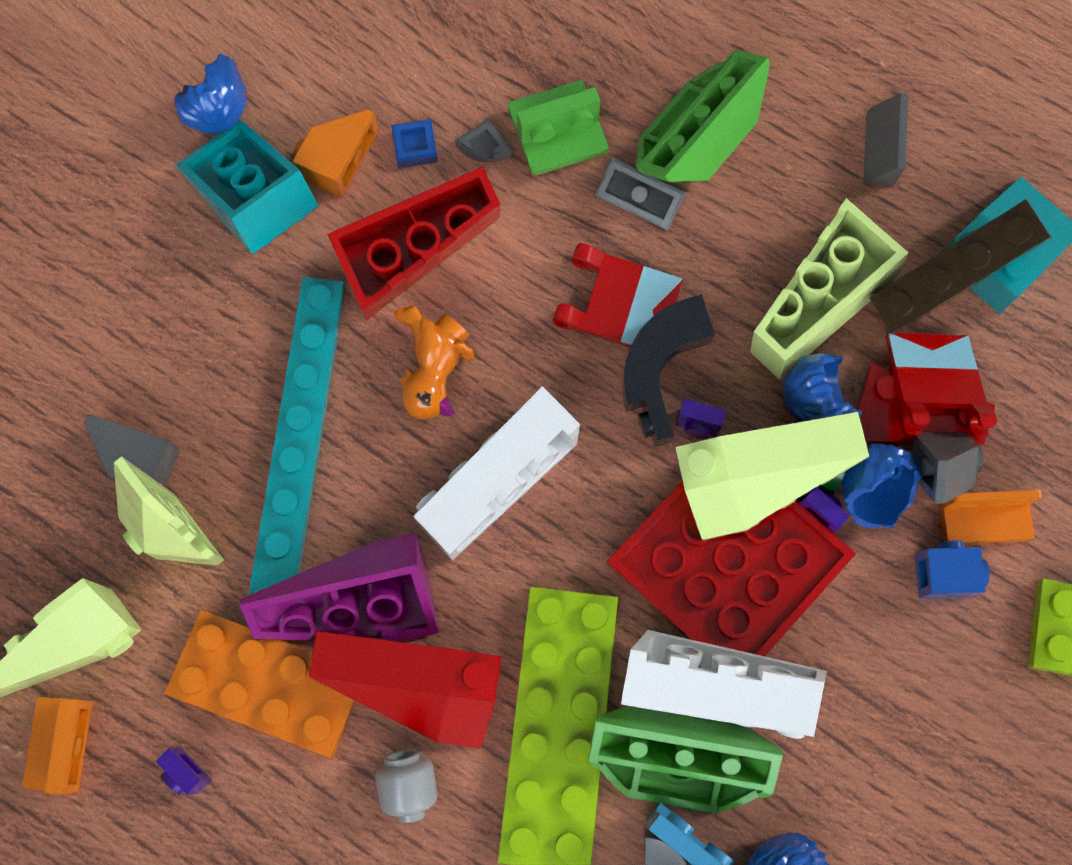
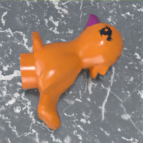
[394,305,475,420]

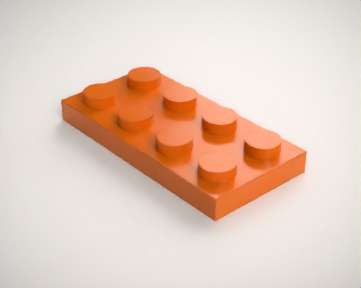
[164,610,356,759]

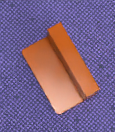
[938,490,1042,545]
[22,697,93,795]

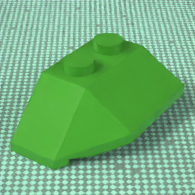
[636,50,770,182]
[588,706,783,814]

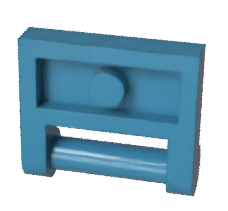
[644,802,734,865]

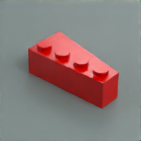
[327,167,501,321]

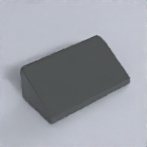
[863,93,908,186]
[595,157,689,230]

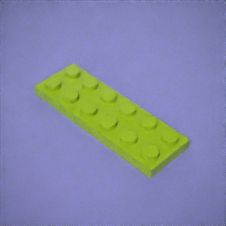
[498,587,618,865]

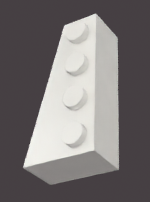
[413,386,580,561]
[621,630,827,739]

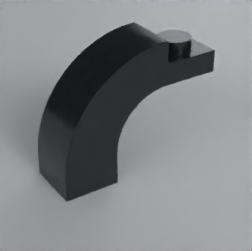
[622,294,715,447]

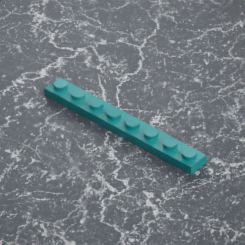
[248,277,346,596]

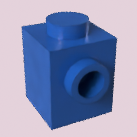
[915,541,990,599]

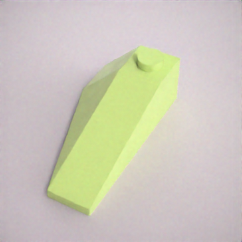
[676,412,869,540]
[114,456,224,565]
[0,578,142,697]

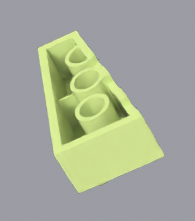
[750,198,908,380]

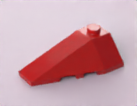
[308,631,501,748]

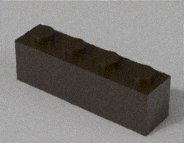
[869,199,1053,334]

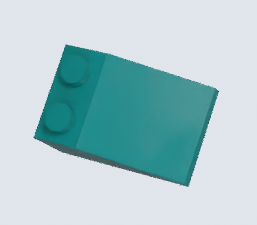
[175,119,319,254]
[945,176,1072,314]

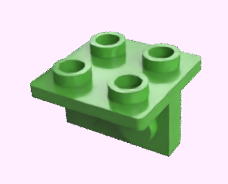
[508,80,608,176]

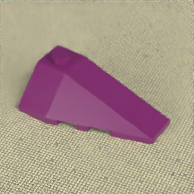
[239,533,439,642]

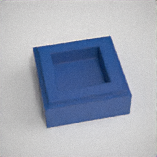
[391,119,438,168]

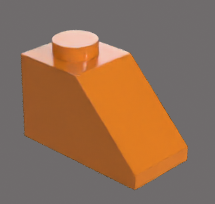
[292,109,379,198]

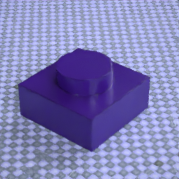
[675,399,726,439]
[800,487,850,533]
[155,748,212,795]

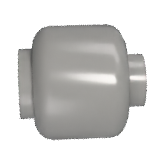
[374,749,438,823]

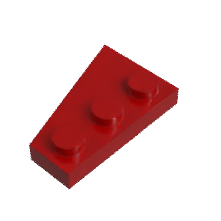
[856,363,995,446]

